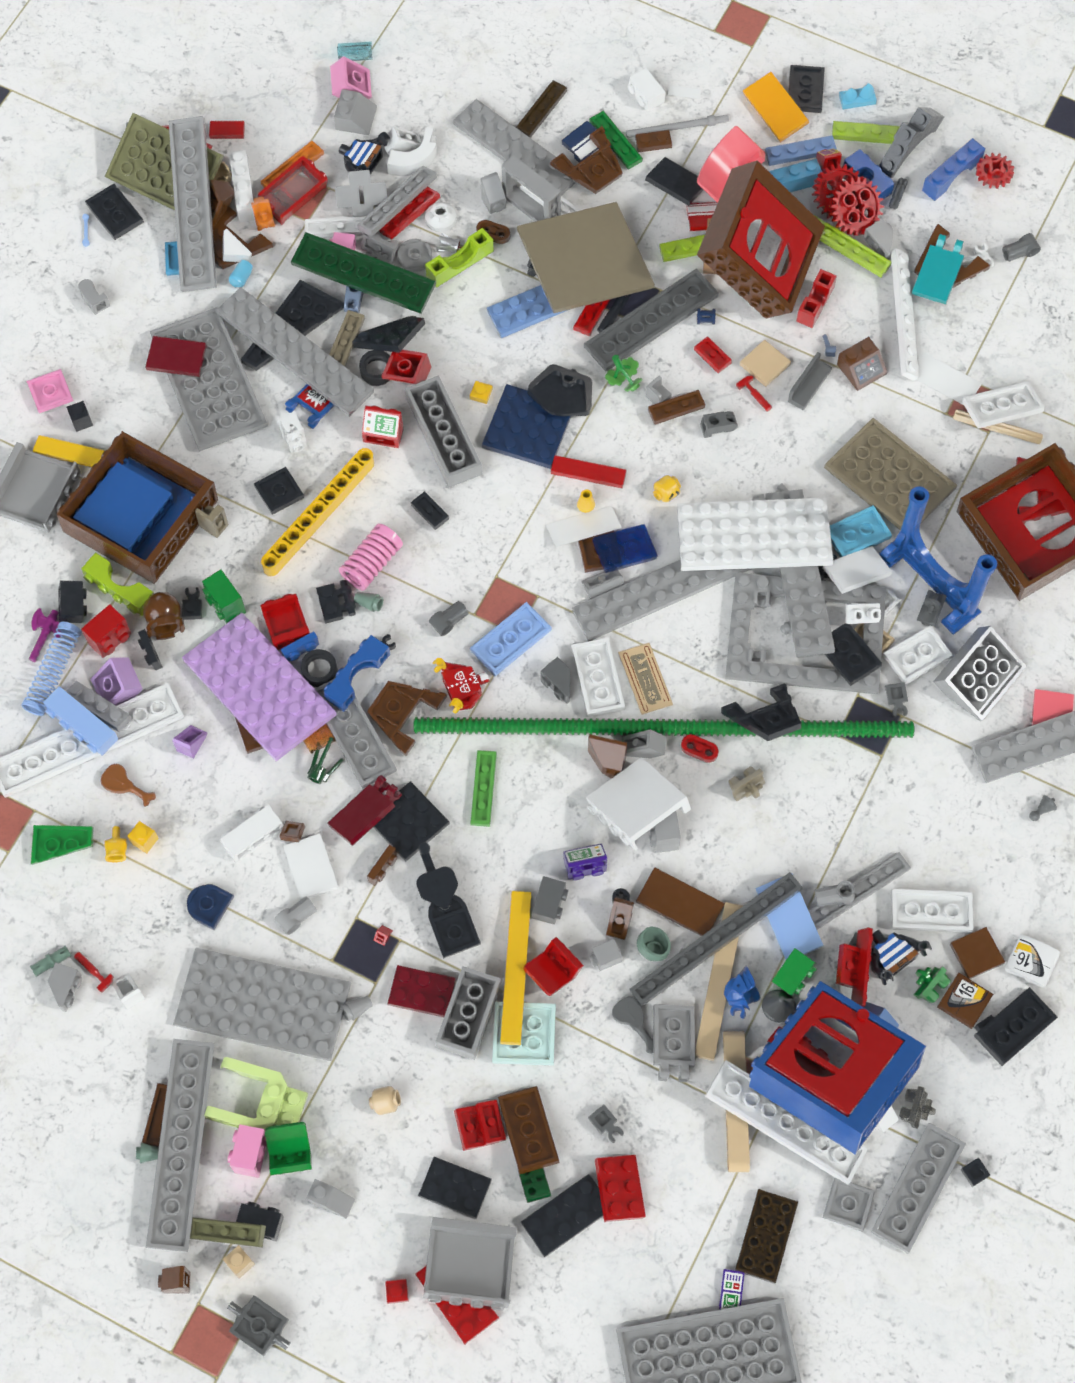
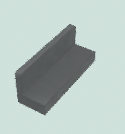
[788,352,832,410]

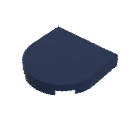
[187,884,234,930]

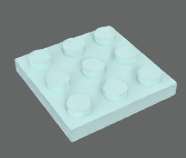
[492,1002,556,1066]

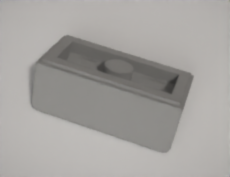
[582,567,624,599]

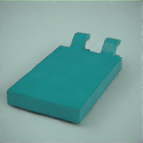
[912,234,964,305]

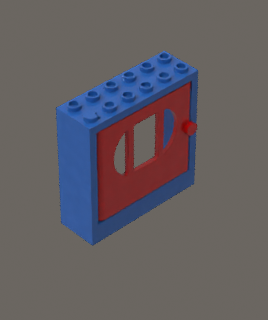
[749,981,926,1155]

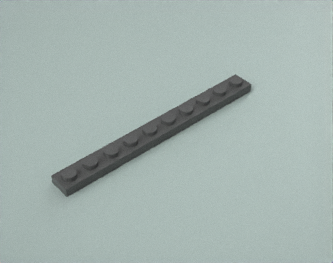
[629,872,802,1006]

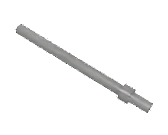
[626,115,729,137]

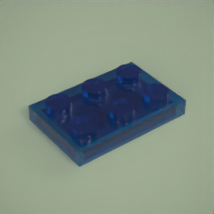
[592,524,658,573]

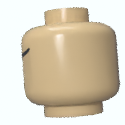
[369,1086,401,1115]

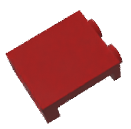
[260,594,310,651]

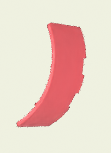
[697,126,765,203]

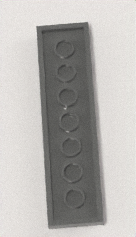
[584,268,719,372]

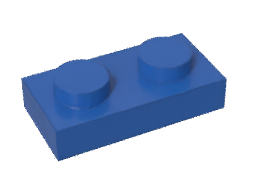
[281,631,319,662]

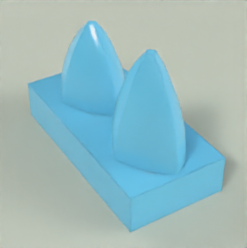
[839,83,877,110]

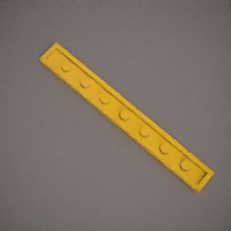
[500,891,531,1045]

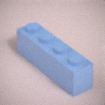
[43,686,118,756]

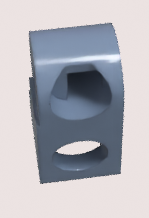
[344,286,364,313]

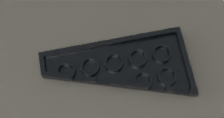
[241,280,344,371]

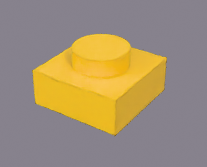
[469,381,493,404]

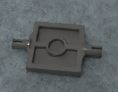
[227,1295,291,1356]

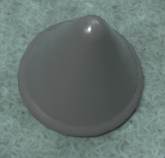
[762,989,796,1023]

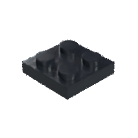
[254,467,304,515]

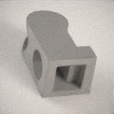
[78,279,110,315]

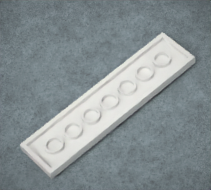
[705,1060,868,1185]

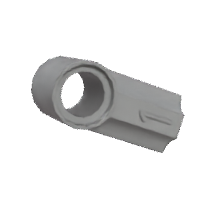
[814,881,855,907]
[275,896,317,935]

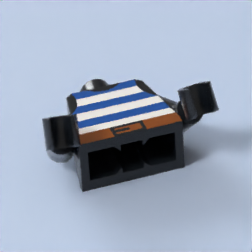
[339,132,390,175]
[870,930,932,985]

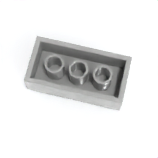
[435,966,501,1060]

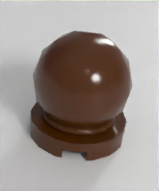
[143,592,185,640]

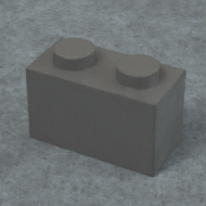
[532,876,569,925]

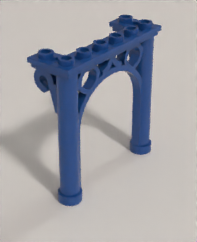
[878,487,997,635]

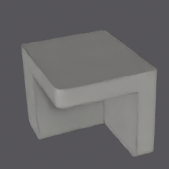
[646,376,672,404]

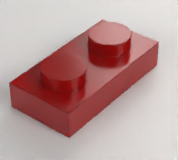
[694,336,732,374]

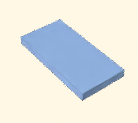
[470,602,552,676]
[755,873,824,960]

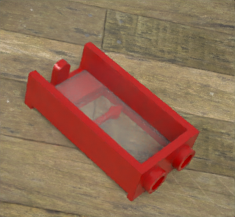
[257,155,328,225]

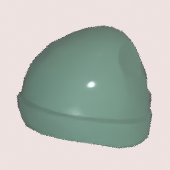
[636,926,671,961]

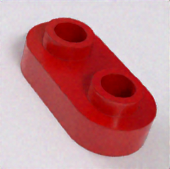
[681,735,719,763]

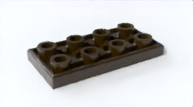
[735,1189,798,1284]

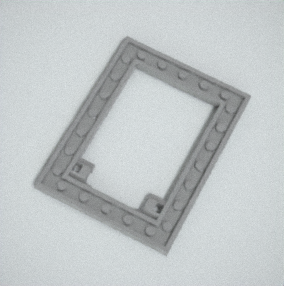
[725,572,886,694]

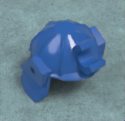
[724,966,761,1019]

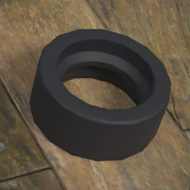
[359,350,390,386]
[300,649,338,687]

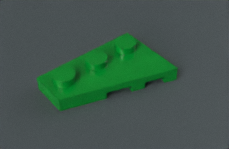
[31,825,94,865]

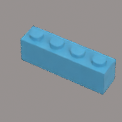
[769,158,822,192]

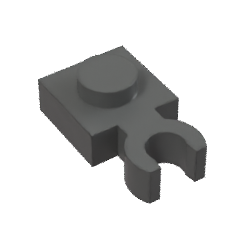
[885,682,908,718]
[588,1104,624,1143]

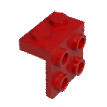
[523,937,584,996]

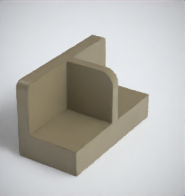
[195,505,229,538]

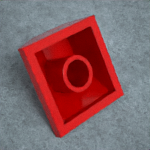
[381,349,431,384]

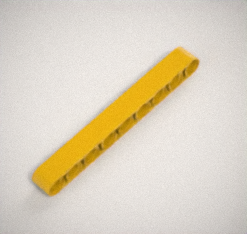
[261,448,374,576]

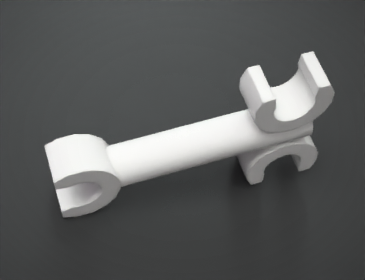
[962,243,994,267]

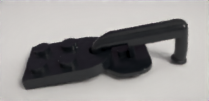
[416,842,481,959]

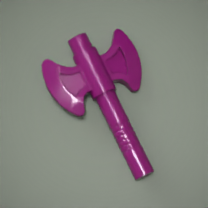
[29,608,63,662]

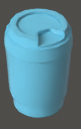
[229,260,253,288]

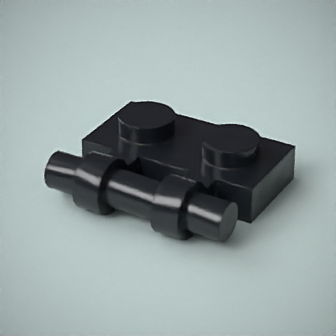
[316,580,356,624]

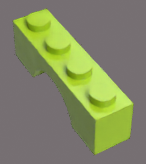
[425,228,494,288]
[81,552,154,616]

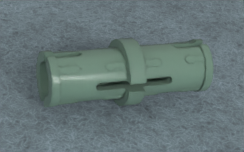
[30,945,72,977]

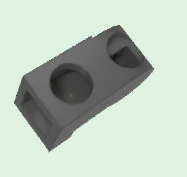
[700,411,738,438]

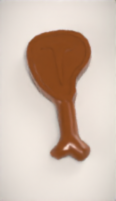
[101,764,156,807]

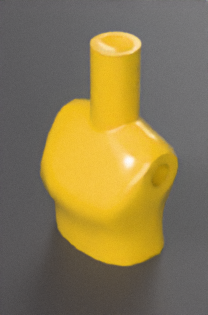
[104,826,127,863]

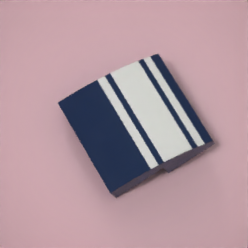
[562,121,611,163]

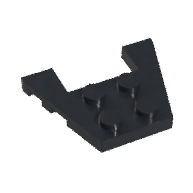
[721,683,801,741]

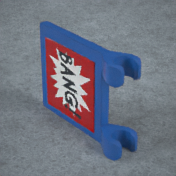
[285,384,335,429]

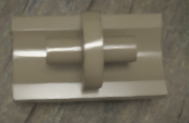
[729,766,765,801]

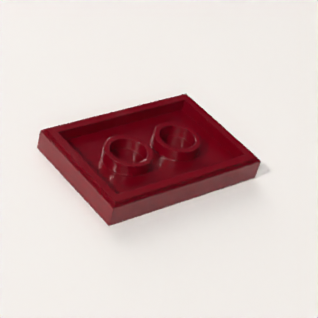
[145,336,207,377]

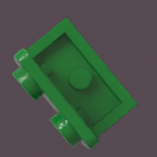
[265,1122,312,1176]

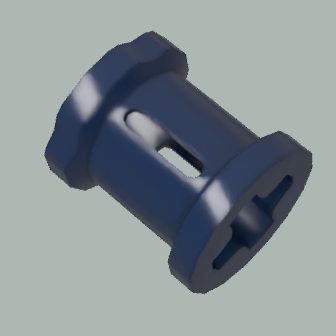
[697,308,716,325]

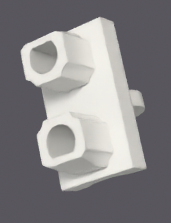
[845,603,881,624]

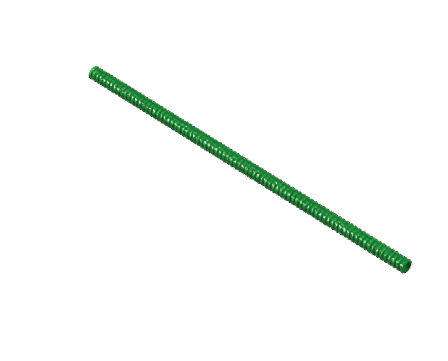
[414,717,915,738]

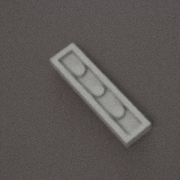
[66,681,132,732]

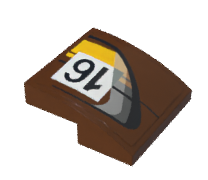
[937,972,994,1029]

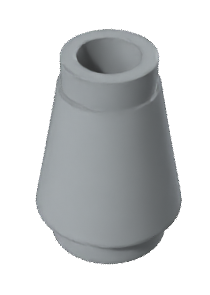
[341,996,373,1021]

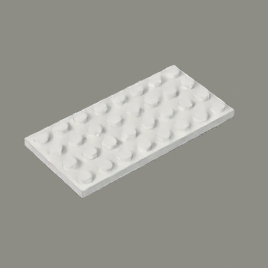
[677,498,833,571]

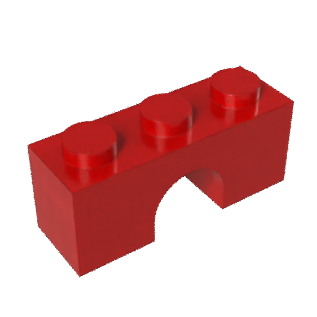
[796,269,837,328]

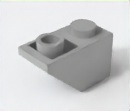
[48,962,82,1012]

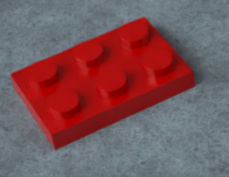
[595,1155,646,1222]

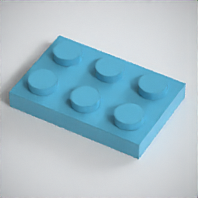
[830,505,892,558]

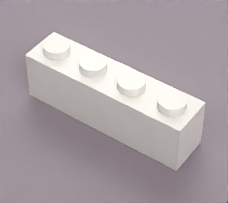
[229,150,255,222]

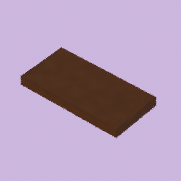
[636,867,725,936]
[498,1086,560,1175]

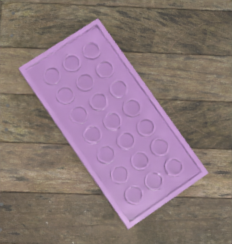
[182,613,337,761]

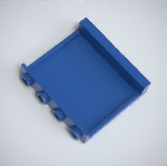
[73,462,174,554]

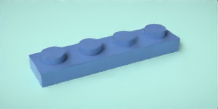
[765,136,837,166]

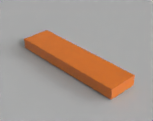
[260,141,324,194]

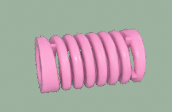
[339,523,403,591]

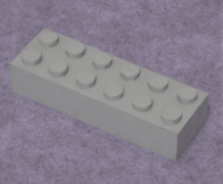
[405,375,482,488]

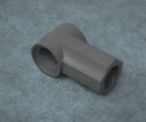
[1002,233,1041,262]
[429,600,469,636]

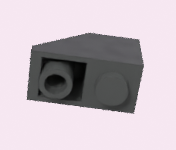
[540,657,570,704]

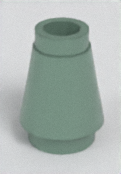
[354,592,384,612]

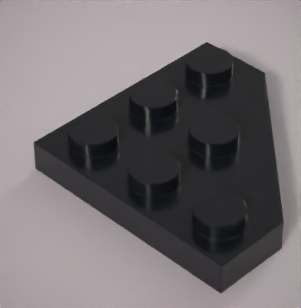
[352,316,425,353]

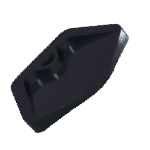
[527,364,592,416]

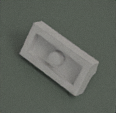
[361,233,398,261]

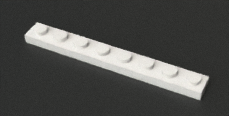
[891,248,919,380]

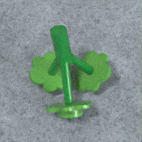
[605,355,642,392]

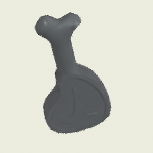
[612,997,653,1054]

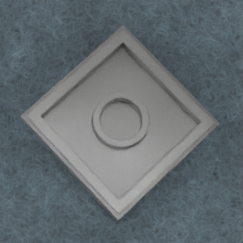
[822,1178,875,1232]

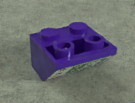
[563,843,607,881]

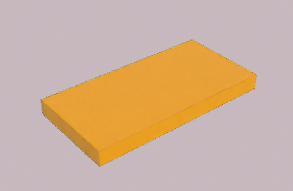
[743,72,809,143]

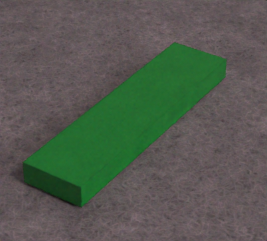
[589,110,643,170]

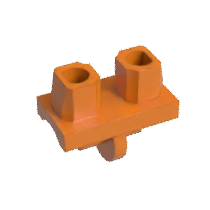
[251,197,275,231]

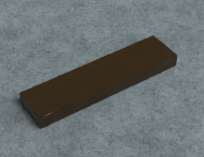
[516,80,567,138]

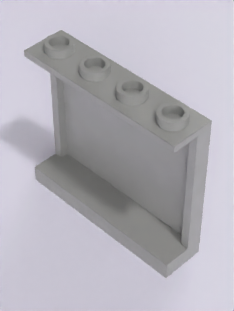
[0,442,81,533]
[423,1217,517,1310]

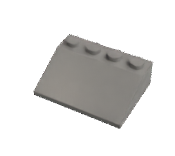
[933,626,1027,721]

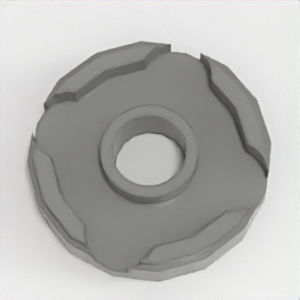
[397,239,432,272]

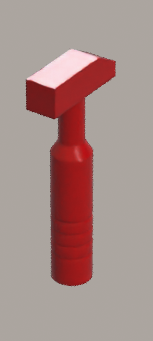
[736,376,772,412]
[74,952,114,993]

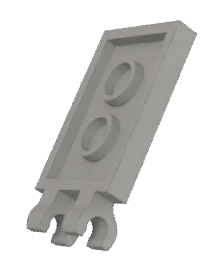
[653,1004,695,1082]

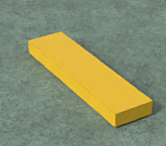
[32,435,104,467]

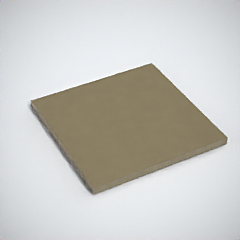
[517,202,655,313]

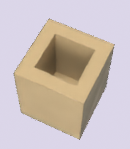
[222,1245,255,1279]

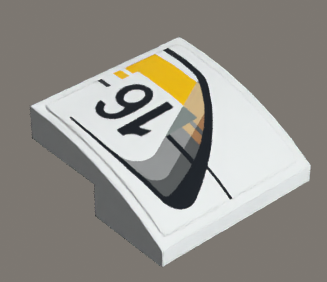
[1005,934,1060,988]

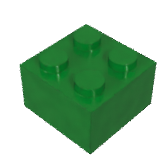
[202,569,246,624]
[771,948,817,996]

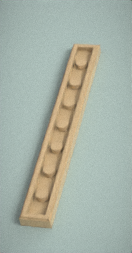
[695,902,743,1061]

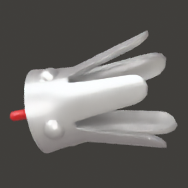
[436,233,462,254]

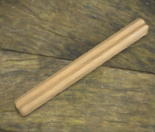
[953,409,1043,444]

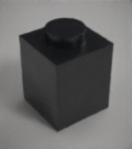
[66,401,93,432]

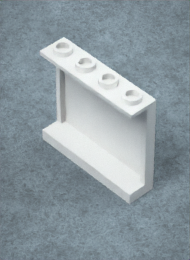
[586,757,691,850]

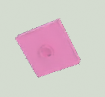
[27,369,73,414]

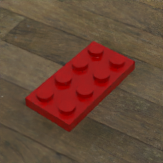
[415,1265,499,1345]

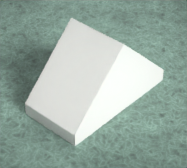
[223,229,252,262]
[112,973,145,1010]

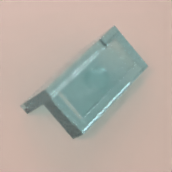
[337,42,373,61]

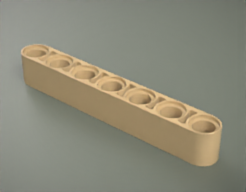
[723,1031,750,1172]

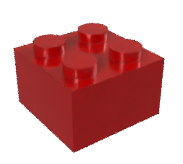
[81,604,131,658]

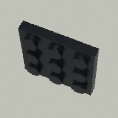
[373,781,450,862]

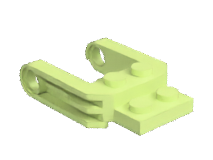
[204,1057,308,1130]

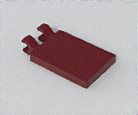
[327,775,402,846]

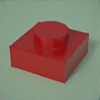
[385,1279,409,1304]

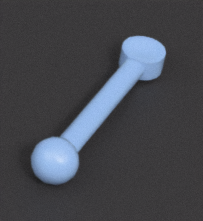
[82,214,90,247]

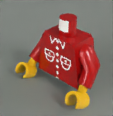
[432,658,490,714]

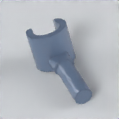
[822,334,836,357]

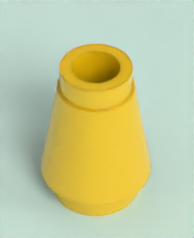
[577,489,595,513]

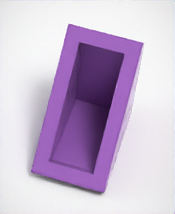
[173,725,207,759]

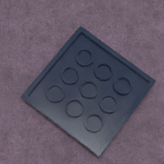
[482,384,571,469]

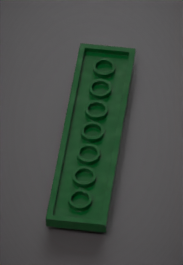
[291,232,436,314]

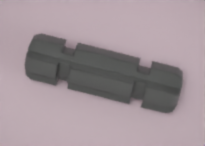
[889,178,908,209]

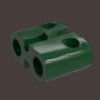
[518,1168,551,1203]

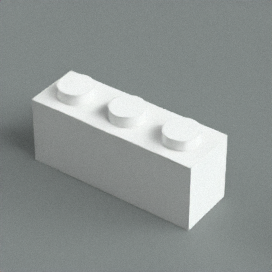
[220,805,283,862]

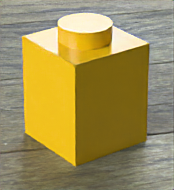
[127,821,159,854]

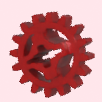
[976,153,1015,189]

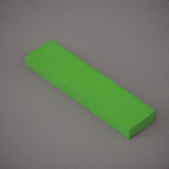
[470,750,497,827]

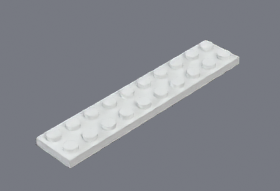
[0,683,184,798]

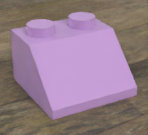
[91,657,143,706]

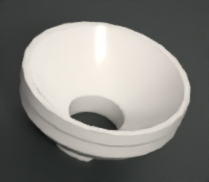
[425,202,457,232]

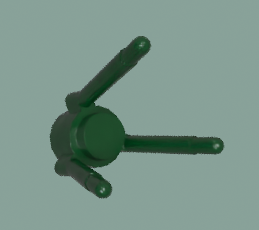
[307,737,344,784]

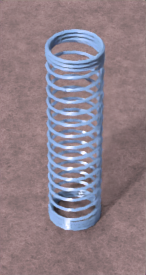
[21,621,82,716]

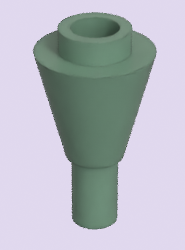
[136,1143,159,1163]

